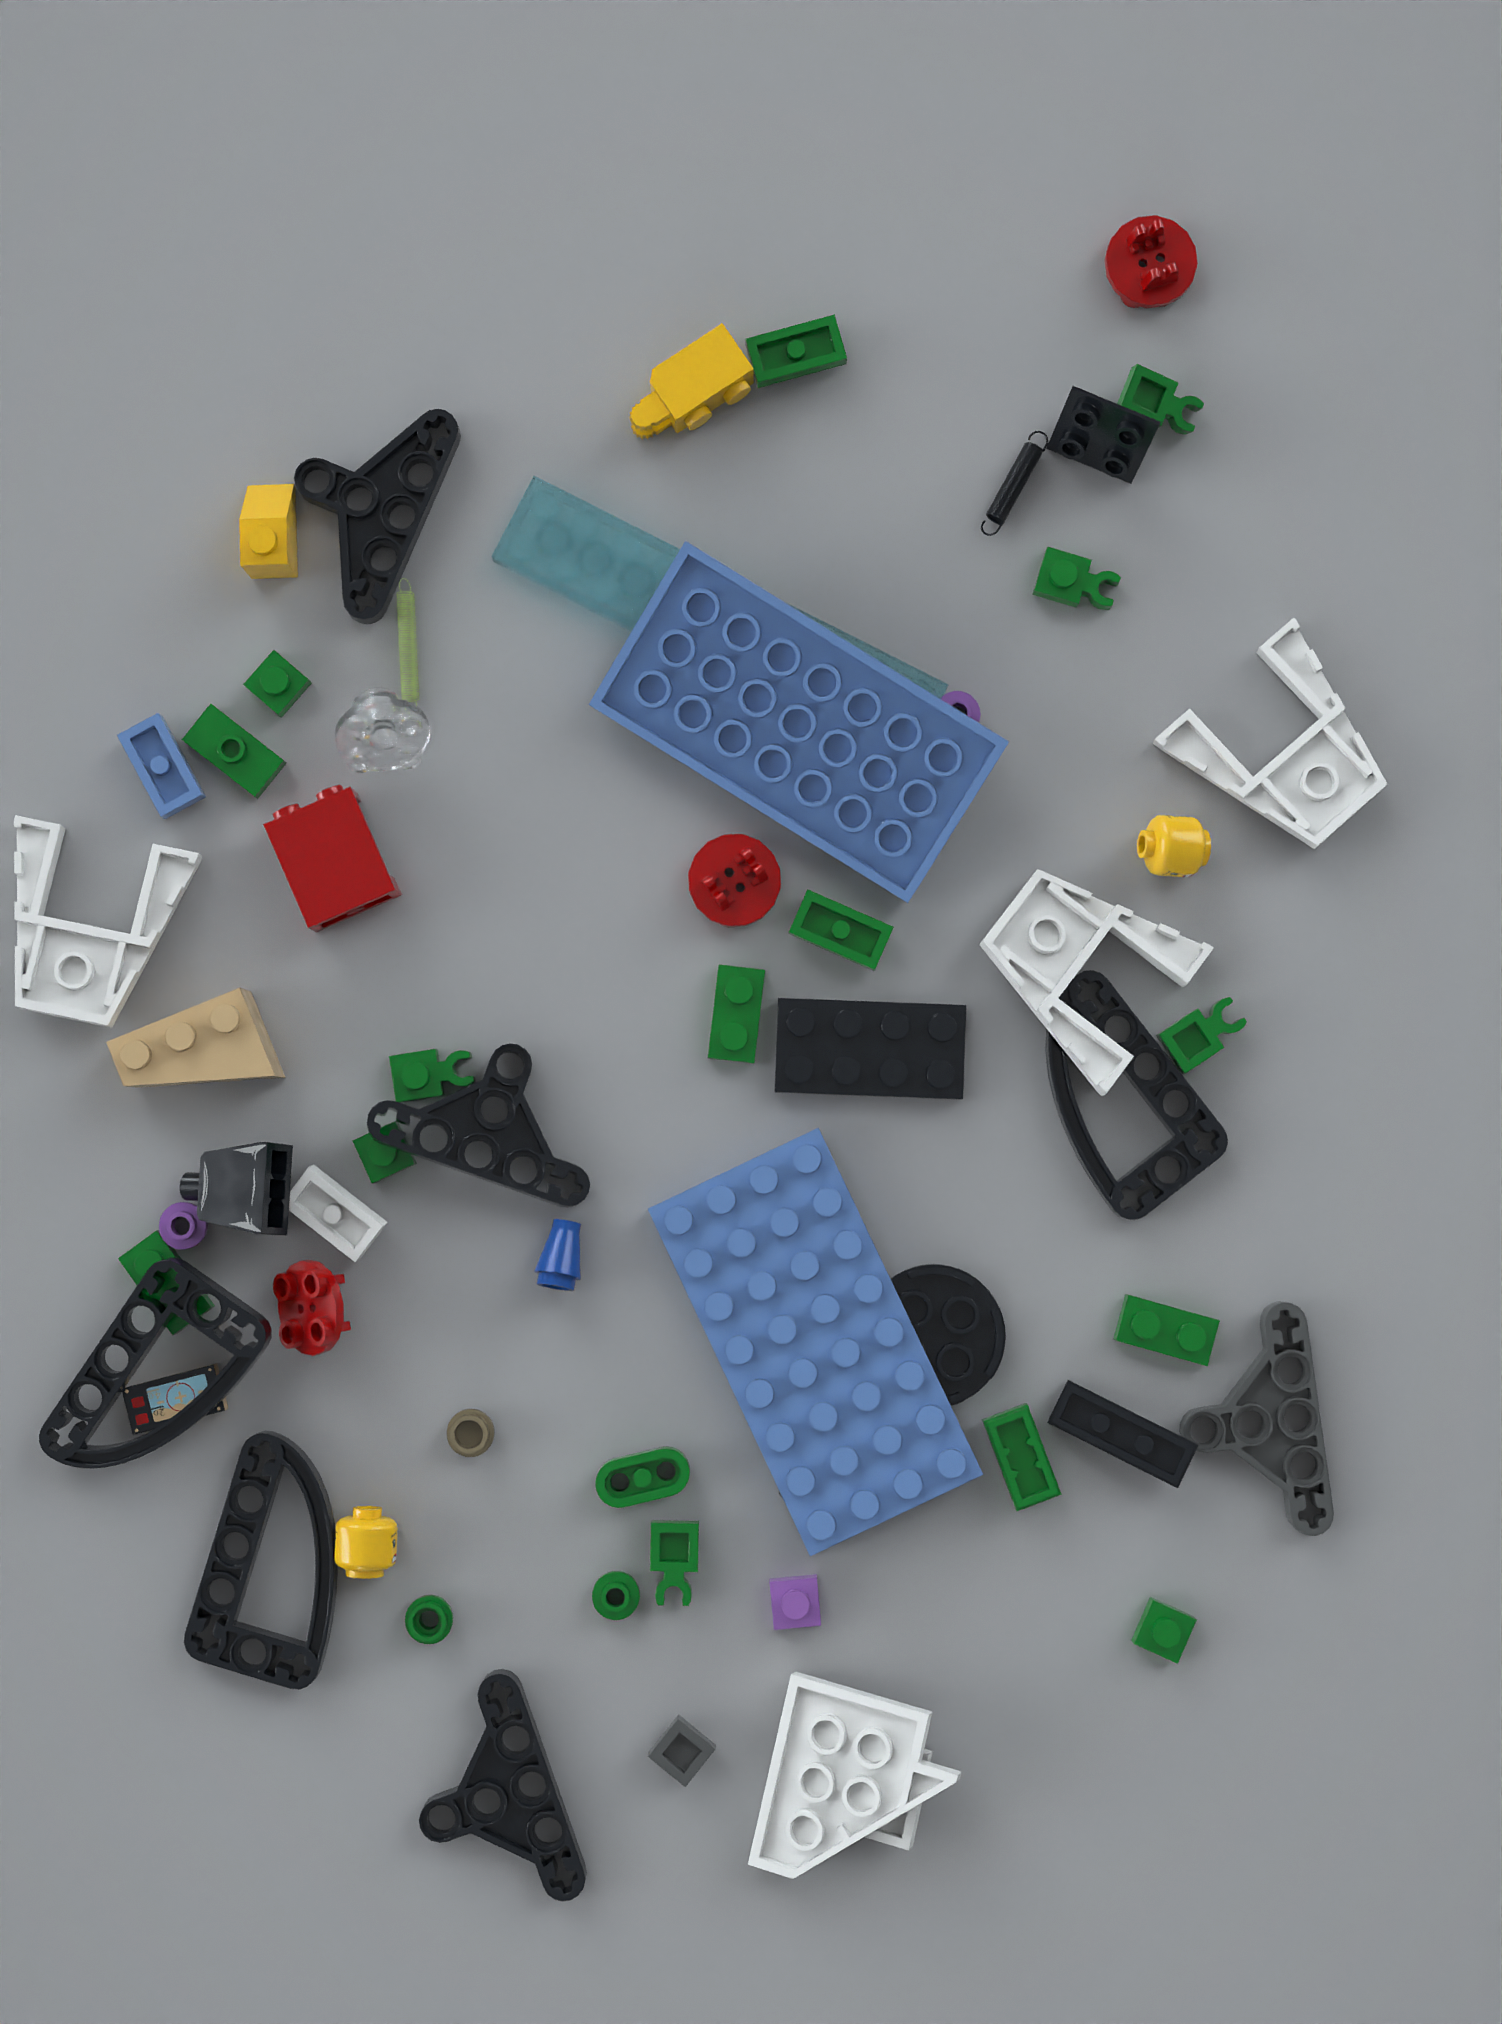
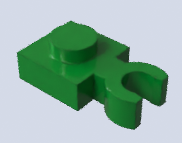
[1117,364,1204,435]
[1032,546,1121,610]
[1156,997,1247,1074]
[389,1049,476,1103]
[650,1520,699,1606]

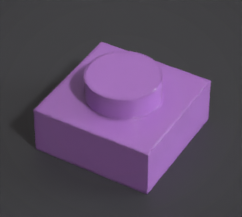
[769,1574,821,1630]

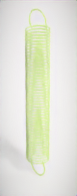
[396,578,420,715]

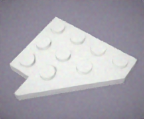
[748,1672,961,1879]

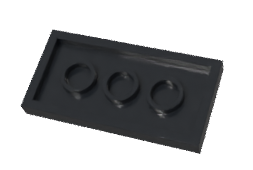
[774,998,966,1100]

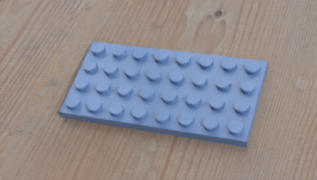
[589,541,1009,903]
[648,1128,983,1556]

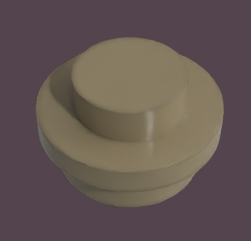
[447,1409,495,1457]

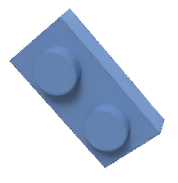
[117,713,206,819]

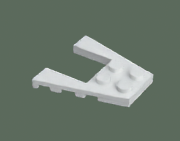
[1153,618,1387,849]
[14,815,202,1028]
[979,869,1214,1096]

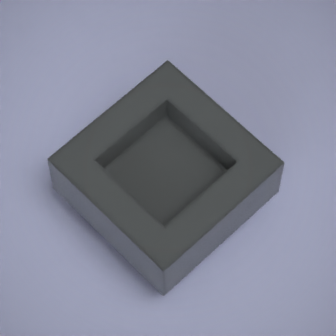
[648,1714,716,1787]

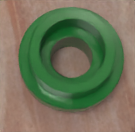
[592,1571,640,1620]
[405,1595,453,1644]

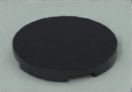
[891,1264,1006,1406]

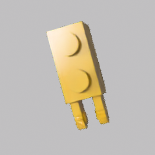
[630,323,754,440]

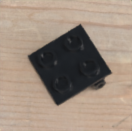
[1046,386,1161,484]

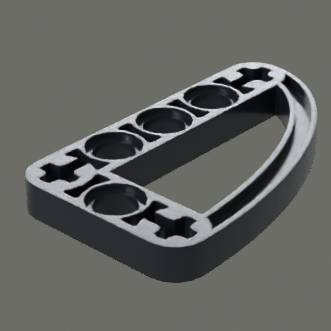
[1045,970,1228,1220]
[39,1257,272,1469]
[184,1431,338,1690]

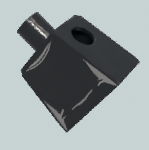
[180,1142,293,1236]

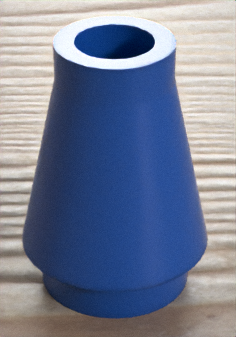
[534,1219,581,1291]

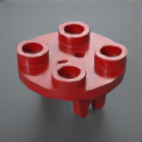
[1104,215,1198,308]
[688,834,781,928]
[273,1260,351,1356]

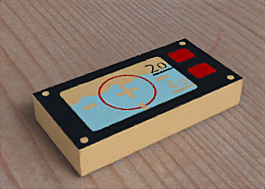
[122,1363,228,1435]

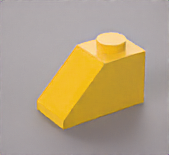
[239,484,298,579]

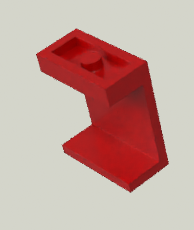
[263,785,402,932]

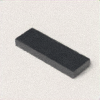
[1047,1380,1199,1488]

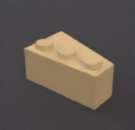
[106,988,286,1088]

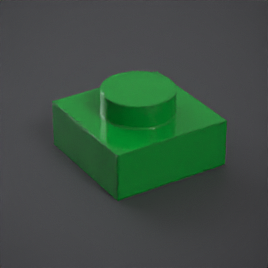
[243,650,312,718]
[352,1121,417,1184]
[1131,1597,1197,1664]

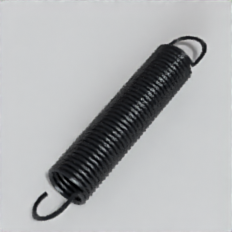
[981,431,1049,536]

